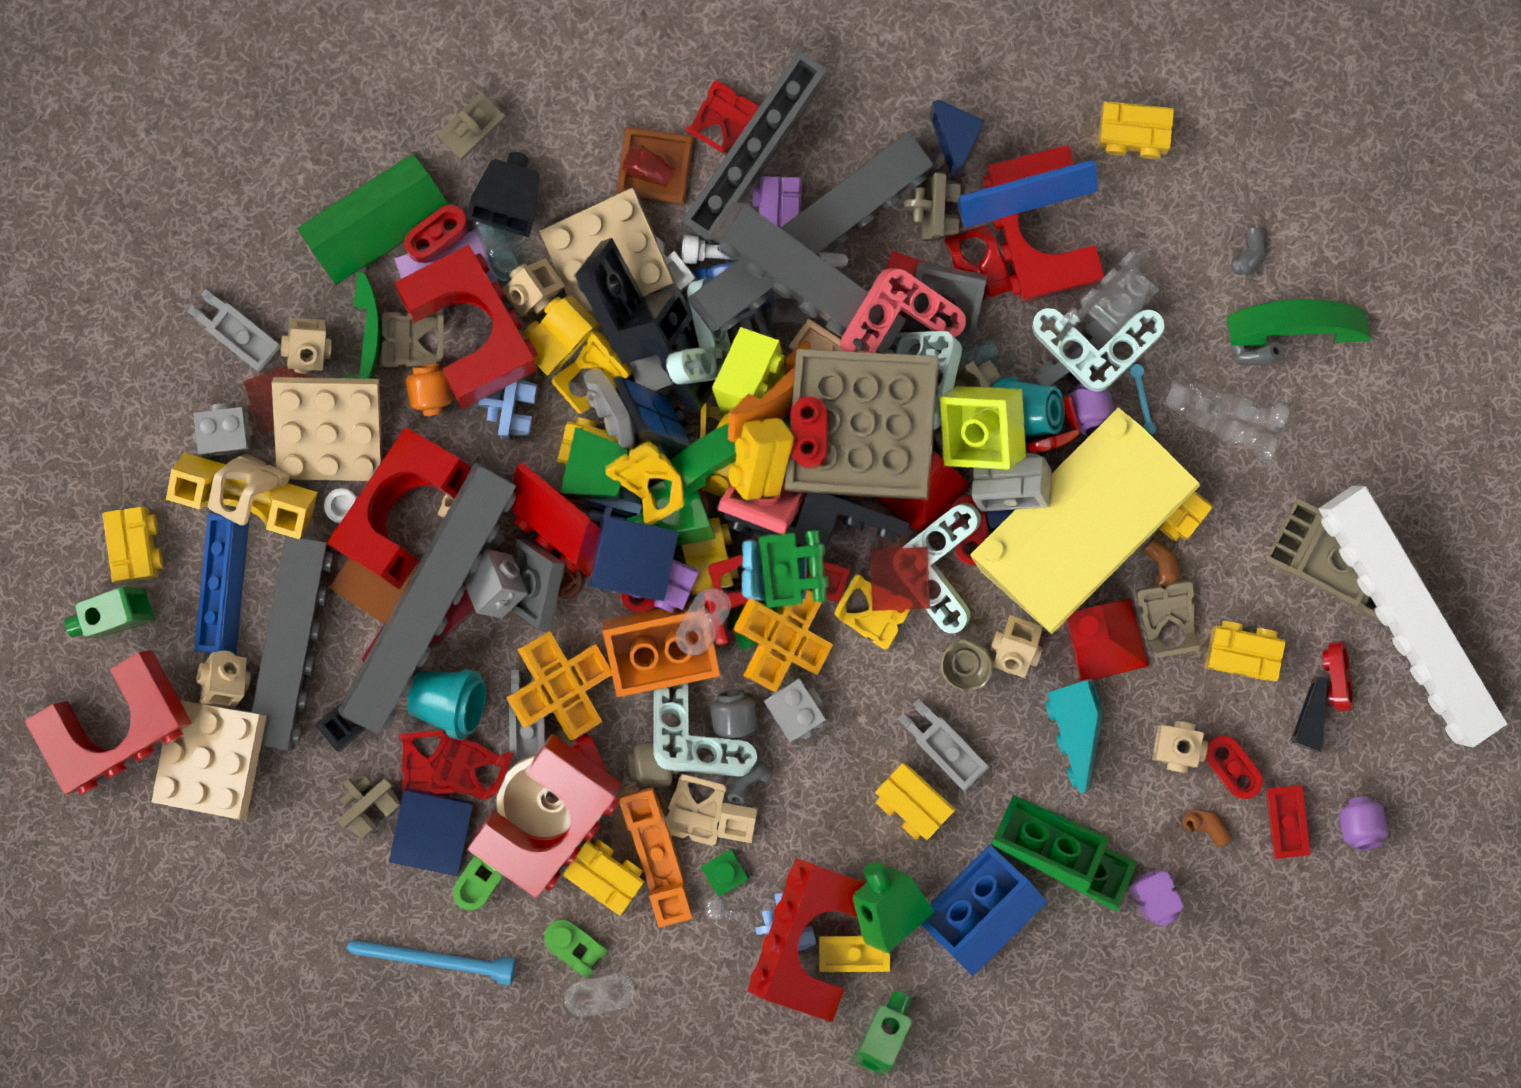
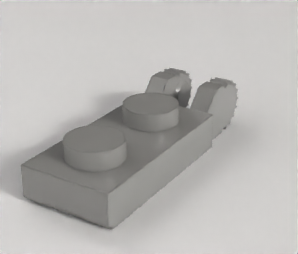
[187,289,281,374]
[584,368,635,448]
[509,670,546,768]
[898,699,990,792]

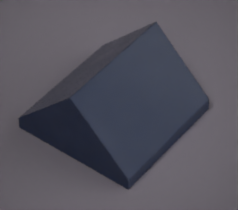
[929,100,984,180]

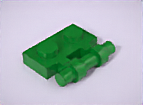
[759,530,829,608]

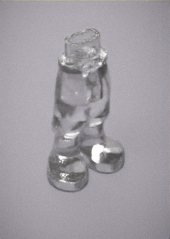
[1164,381,1292,466]

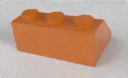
[602,600,720,697]

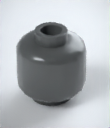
[710,690,758,741]

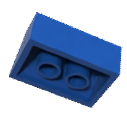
[921,845,1048,976]

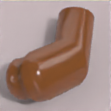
[1143,538,1180,588]
[1182,809,1233,848]

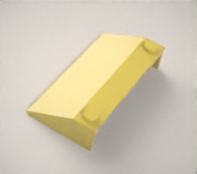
[970,407,1200,634]

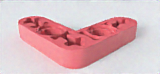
[841,268,966,353]

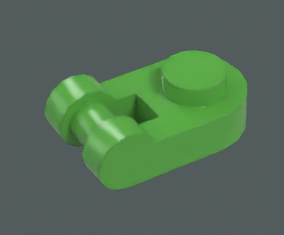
[453,855,504,910]
[544,919,609,979]

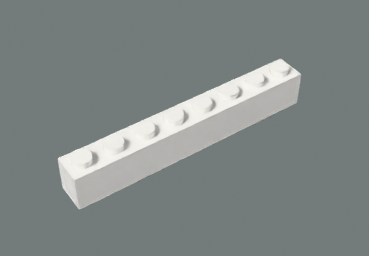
[1318,486,1507,747]

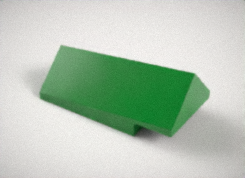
[297,153,449,286]
[991,795,1137,912]

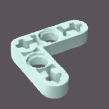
[667,278,731,384]
[1032,308,1164,392]
[886,331,962,430]
[893,503,981,633]
[654,683,757,777]

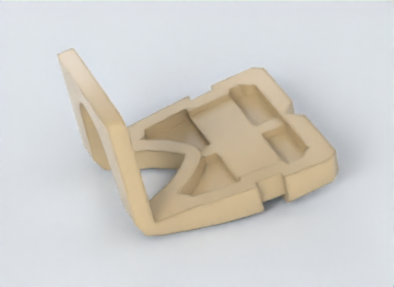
[208,454,289,525]
[665,775,727,846]

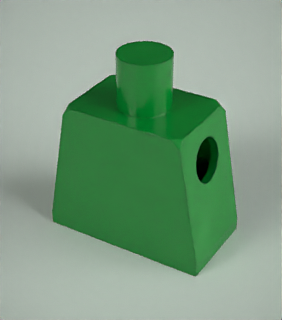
[560,428,629,501]
[626,481,715,546]
[64,587,155,638]
[853,862,934,953]
[851,990,913,1076]

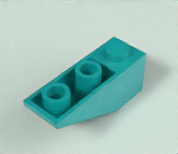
[1045,678,1103,794]

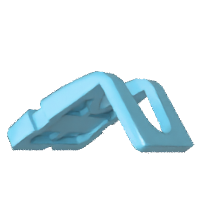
[742,540,807,601]

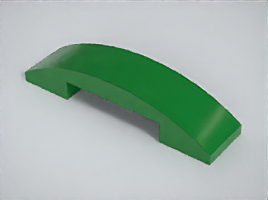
[345,272,382,379]
[1227,299,1371,346]
[662,415,791,497]

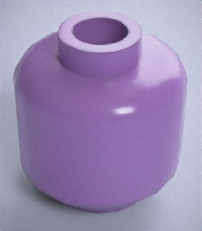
[1069,383,1114,436]
[1339,796,1389,851]

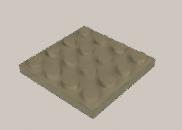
[785,349,939,499]

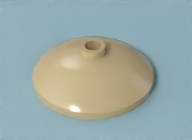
[496,756,601,847]

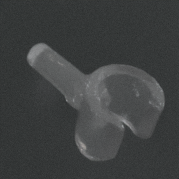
[705,899,754,924]

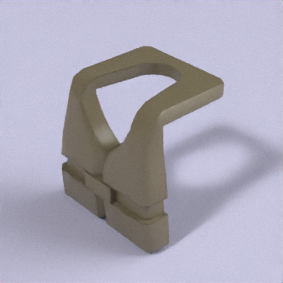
[381,312,444,368]
[1136,580,1201,657]

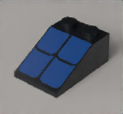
[613,376,697,482]

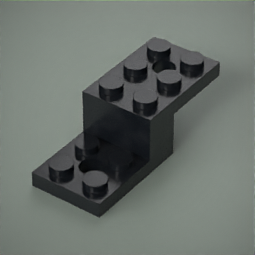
[574,238,715,413]
[724,492,910,549]

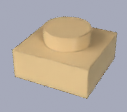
[717,803,757,843]

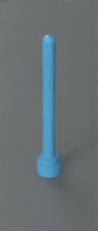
[347,940,516,986]

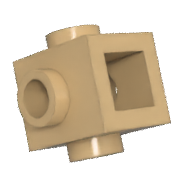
[502,258,565,317]
[281,318,331,374]
[990,615,1043,678]
[196,651,250,709]
[1152,721,1208,773]

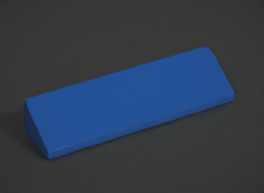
[957,160,1098,227]
[194,513,250,655]

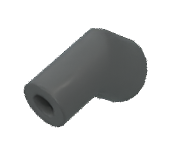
[1231,228,1266,275]
[1231,342,1283,366]
[728,761,773,805]

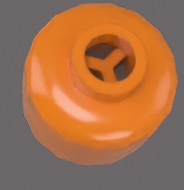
[405,364,454,416]

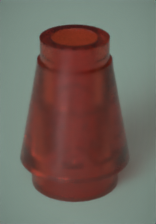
[620,144,675,187]

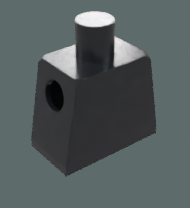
[466,152,539,238]

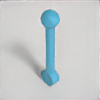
[1130,364,1156,435]

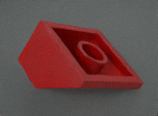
[873,450,970,536]
[1065,599,1148,682]

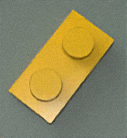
[819,936,890,972]

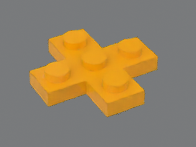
[733,590,833,693]
[506,631,612,740]

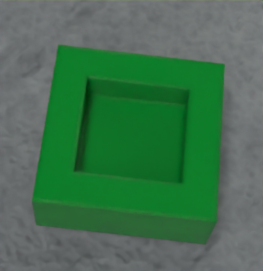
[701,849,748,897]

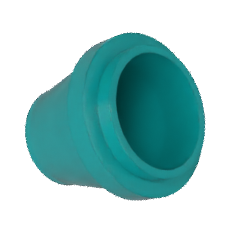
[991,377,1065,441]
[407,669,486,740]

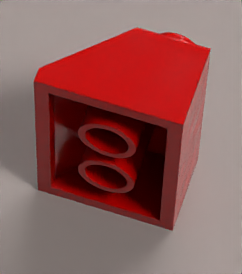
[510,462,600,577]

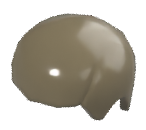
[940,639,993,692]

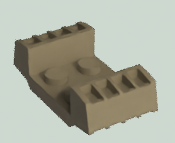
[1265,498,1416,622]

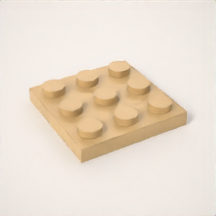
[540,188,676,320]
[272,377,382,481]
[151,700,267,821]

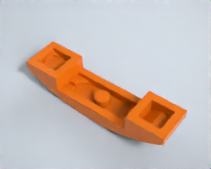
[728,340,811,442]
[619,787,693,928]

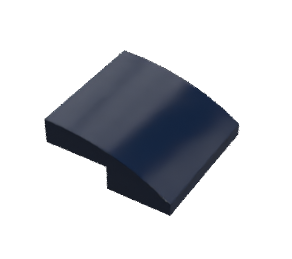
[589,516,679,601]
[389,788,474,877]

